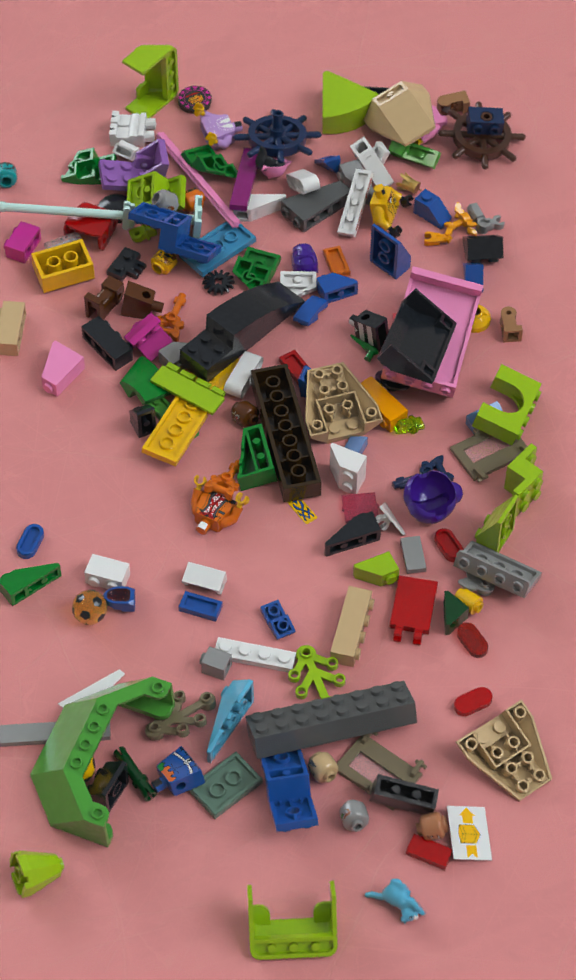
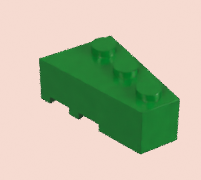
[237,423,278,491]

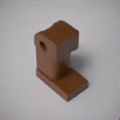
[84,276,124,320]

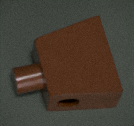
[120,281,164,319]

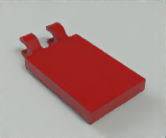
[389,575,438,645]

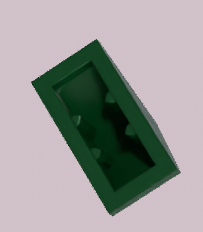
[443,591,469,635]

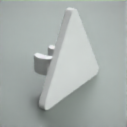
[375,502,406,535]

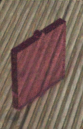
[342,492,379,523]

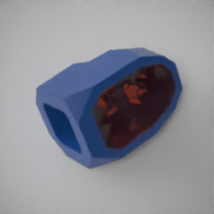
[103,586,136,612]

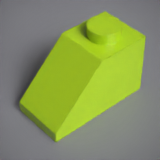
[353,551,399,586]

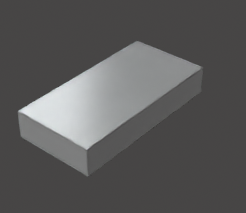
[400,536,426,574]

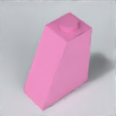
[41,340,85,397]

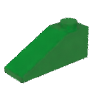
[0,563,62,606]

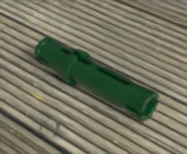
[113,746,157,801]

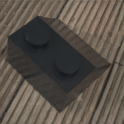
[463,235,504,263]
[87,761,129,813]

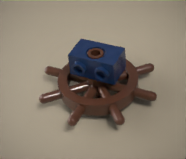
[438,101,526,170]

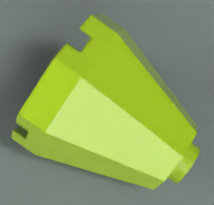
[9,850,64,898]

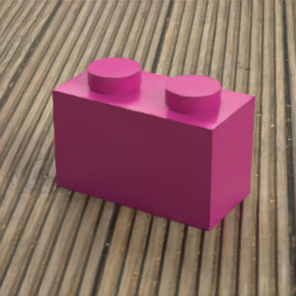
[4,221,41,264]

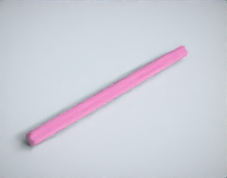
[156,132,240,228]

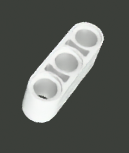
[286,169,320,194]
[224,351,264,399]

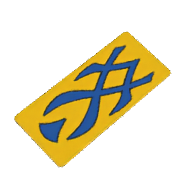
[287,499,318,524]

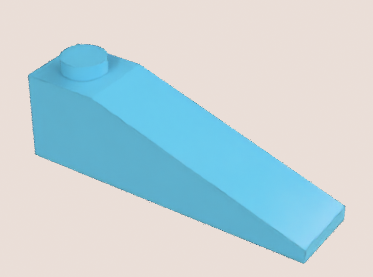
[207,679,254,763]

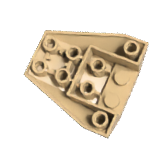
[364,81,436,146]
[305,362,383,444]
[456,699,552,801]

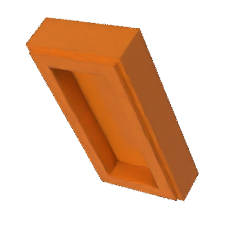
[323,245,351,276]

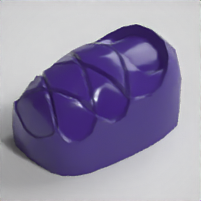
[292,243,318,273]

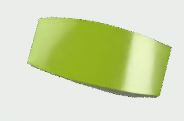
[322,71,379,134]

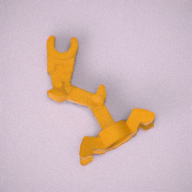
[424,202,477,246]

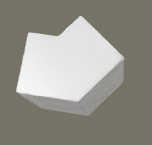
[112,140,140,161]

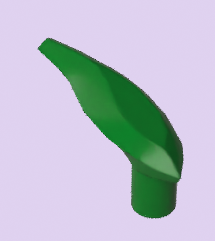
[350,334,379,362]

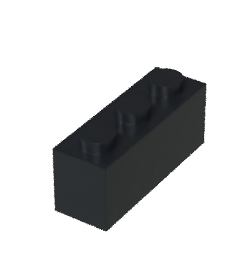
[81,316,133,371]
[369,774,439,814]

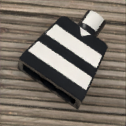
[349,310,389,352]

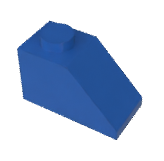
[413,189,452,229]
[316,273,358,303]

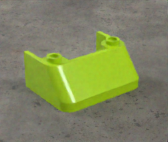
[122,45,179,118]
[247,881,337,960]

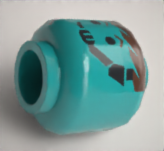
[0,162,17,188]

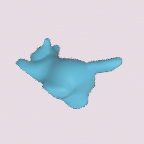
[365,878,426,924]

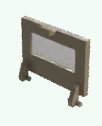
[450,428,528,482]
[337,732,427,811]

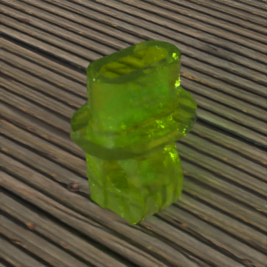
[393,415,425,434]

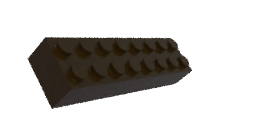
[251,364,322,502]

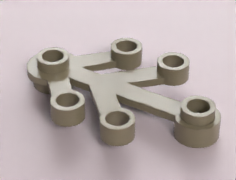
[145,690,217,741]

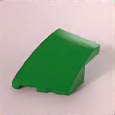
[181,144,238,178]
[61,147,117,185]
[232,247,282,289]
[120,356,172,405]

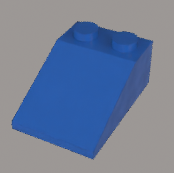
[370,224,411,279]

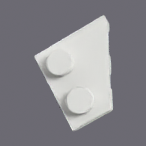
[280,271,316,297]

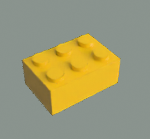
[31,239,95,293]

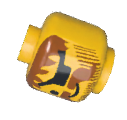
[151,249,177,275]

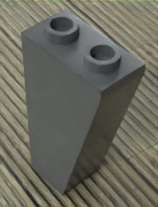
[281,181,350,233]

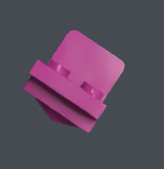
[124,313,172,361]

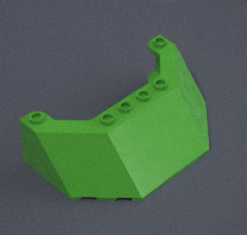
[30,677,175,847]

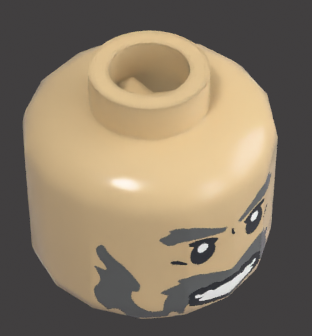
[308,752,339,783]

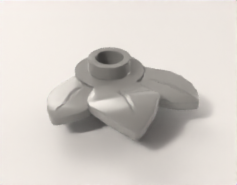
[458,572,495,596]

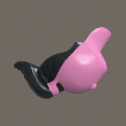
[255,146,292,179]

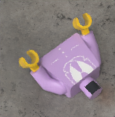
[193,103,243,151]

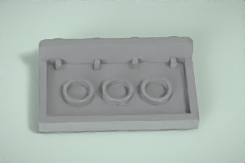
[453,541,542,598]

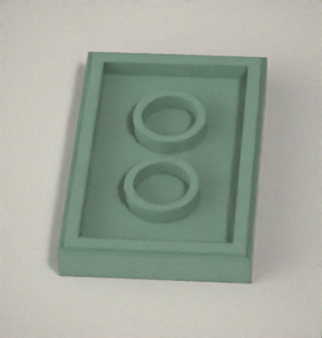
[189,752,263,819]

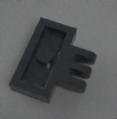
[107,247,147,282]

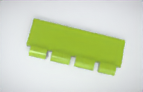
[150,362,226,415]

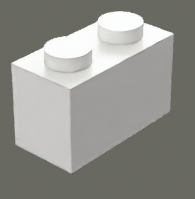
[84,554,130,589]

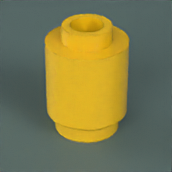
[454,588,484,615]

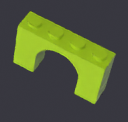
[472,364,542,446]

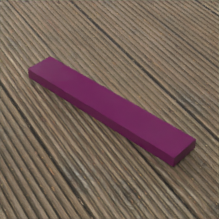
[229,148,257,211]

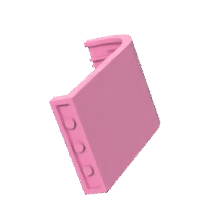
[381,266,484,398]

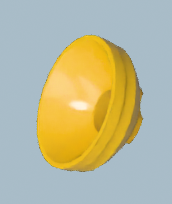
[471,304,491,333]

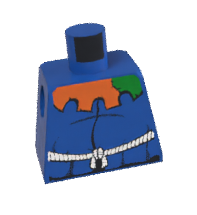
[151,746,205,796]

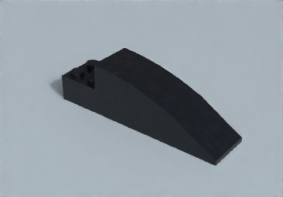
[179,281,305,382]

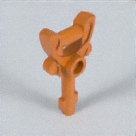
[158,293,186,342]
[204,460,240,501]

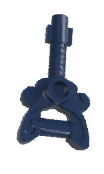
[392,455,454,490]

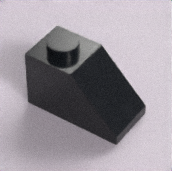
[129,404,156,438]

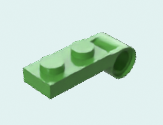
[388,140,441,169]

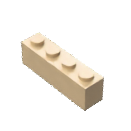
[330,586,375,667]

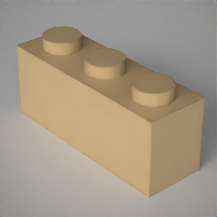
[0,301,27,356]

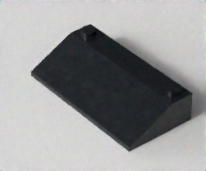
[377,288,457,384]

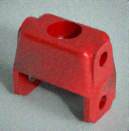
[63,202,118,251]

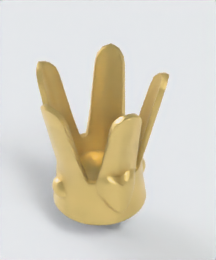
[396,172,422,195]

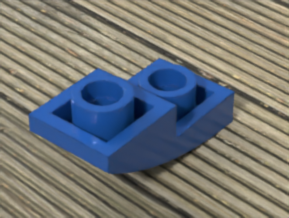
[293,295,328,326]
[260,600,296,640]

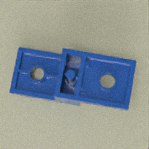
[128,202,222,264]
[260,749,319,832]

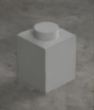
[199,646,232,680]

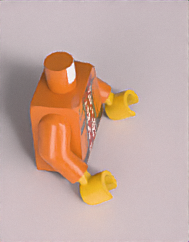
[191,475,249,535]

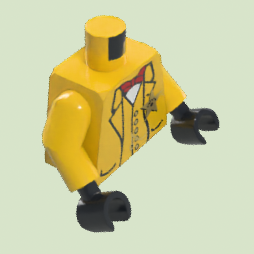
[370,184,414,238]

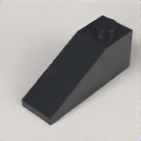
[324,512,381,557]

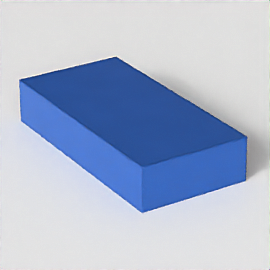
[179,591,223,622]

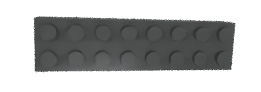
[246,681,417,759]

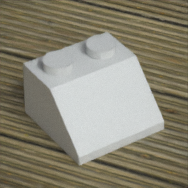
[330,443,367,495]

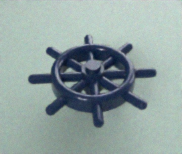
[233,109,322,163]

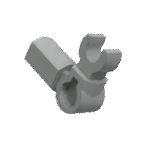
[467,203,505,235]

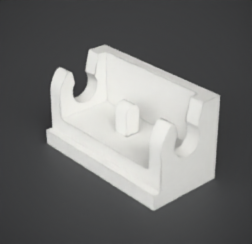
[182,562,227,595]

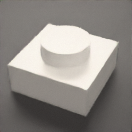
[373,141,390,165]

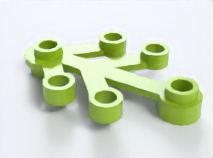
[288,645,346,699]

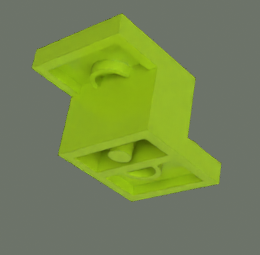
[127,171,186,211]
[504,443,543,516]

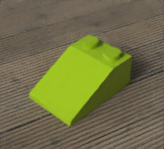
[474,494,519,553]

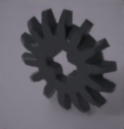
[202,270,235,295]

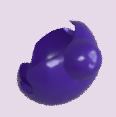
[403,470,463,524]

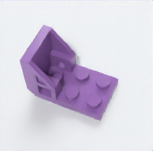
[98,139,169,191]

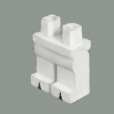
[109,111,156,147]

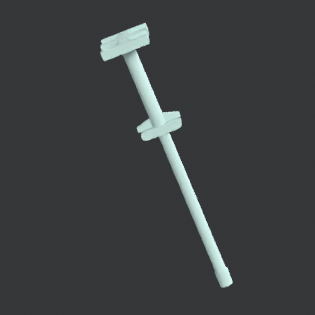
[0,195,202,239]

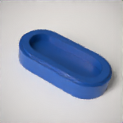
[16,524,44,559]

